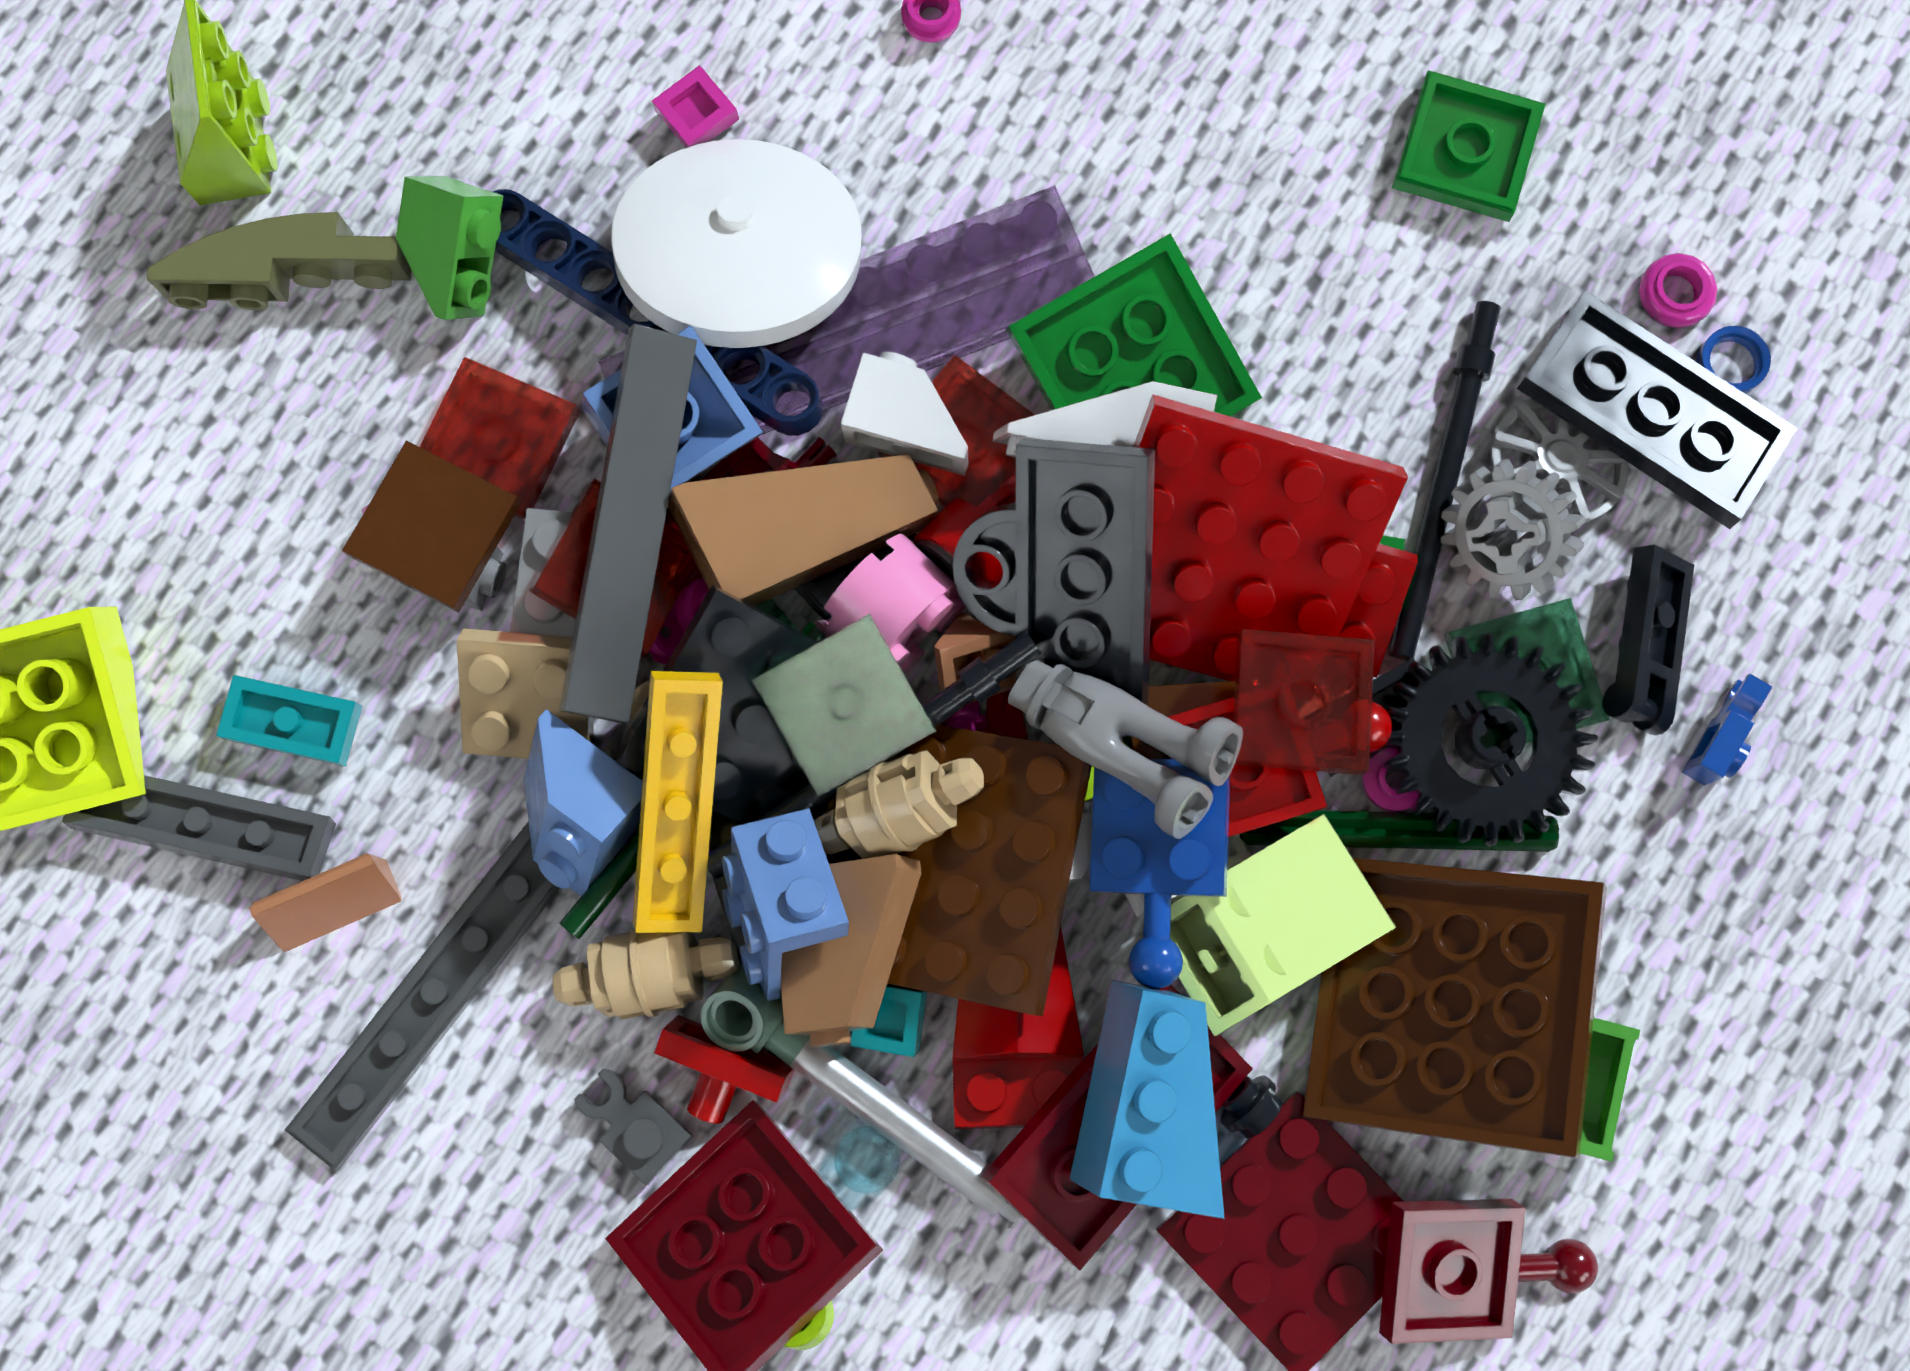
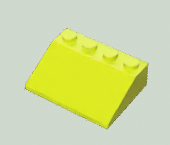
[0,606,146,831]

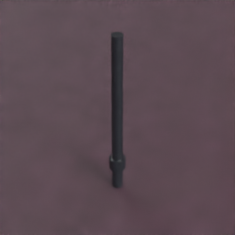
[1388,301,1501,661]
[707,632,1041,880]

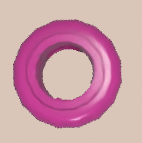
[1639,253,1718,328]

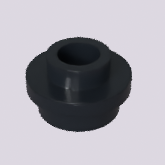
[1220,1075,1282,1138]

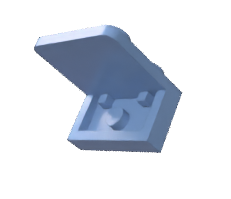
[722,808,849,1001]

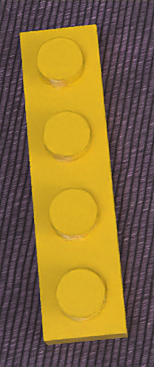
[632,671,723,933]

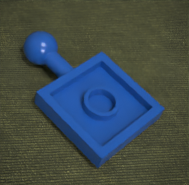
[1089,759,1230,989]

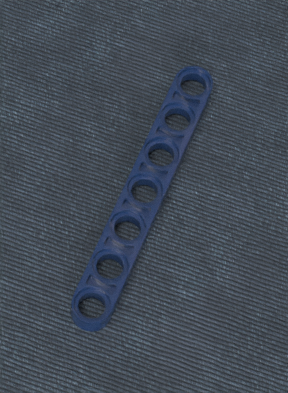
[492,189,823,436]

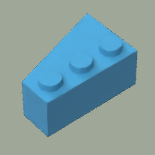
[1070,980,1225,1219]

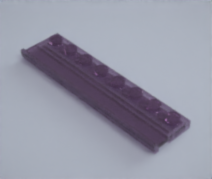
[598,185,1095,436]

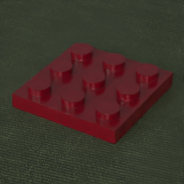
[1155,1091,1404,1371]
[605,1100,883,1371]

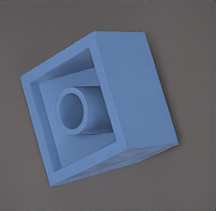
[524,709,643,896]

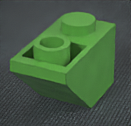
[396,176,503,320]

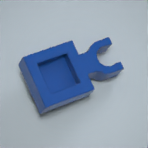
[1682,673,1772,785]

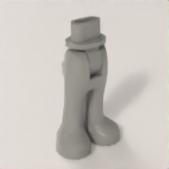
[1008,659,1243,839]

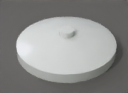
[611,139,862,348]

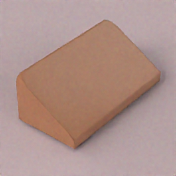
[249,853,401,952]

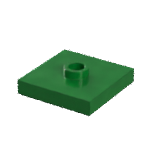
[1391,70,1546,222]

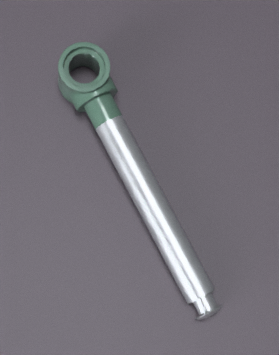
[700,964,1023,1229]

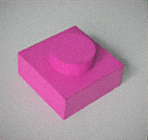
[652,65,739,148]

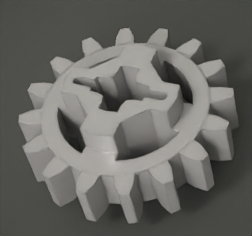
[1441,459,1586,601]

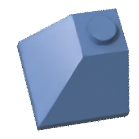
[582,325,763,493]

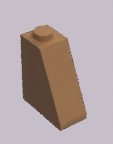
[781,854,921,1047]

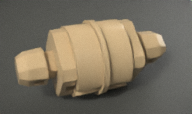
[814,751,984,859]
[552,928,739,1020]

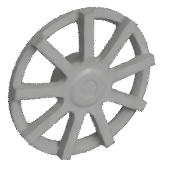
[1490,399,1628,523]

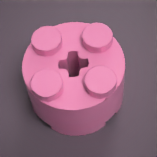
[816,534,966,681]

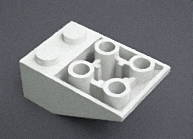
[992,381,1217,458]

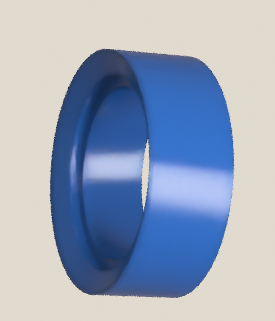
[1696,326,1771,394]

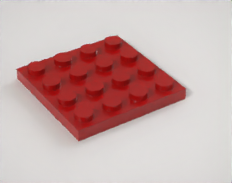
[1133,394,1408,703]

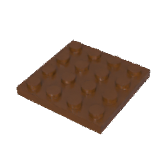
[824,713,1092,1016]
[1303,858,1607,1159]

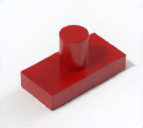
[654,1015,795,1124]

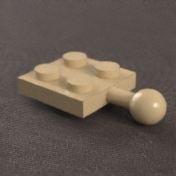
[457,628,650,759]

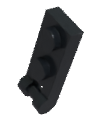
[1602,544,1695,736]

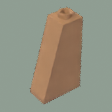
[668,454,939,606]

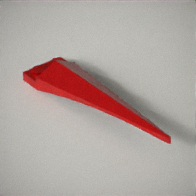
[952,690,1084,1130]

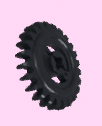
[1384,632,1598,847]

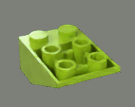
[166,0,278,206]

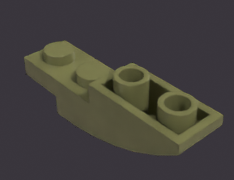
[147,212,411,310]

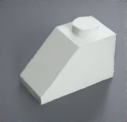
[841,352,968,476]

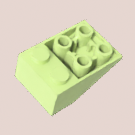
[1170,814,1396,1036]

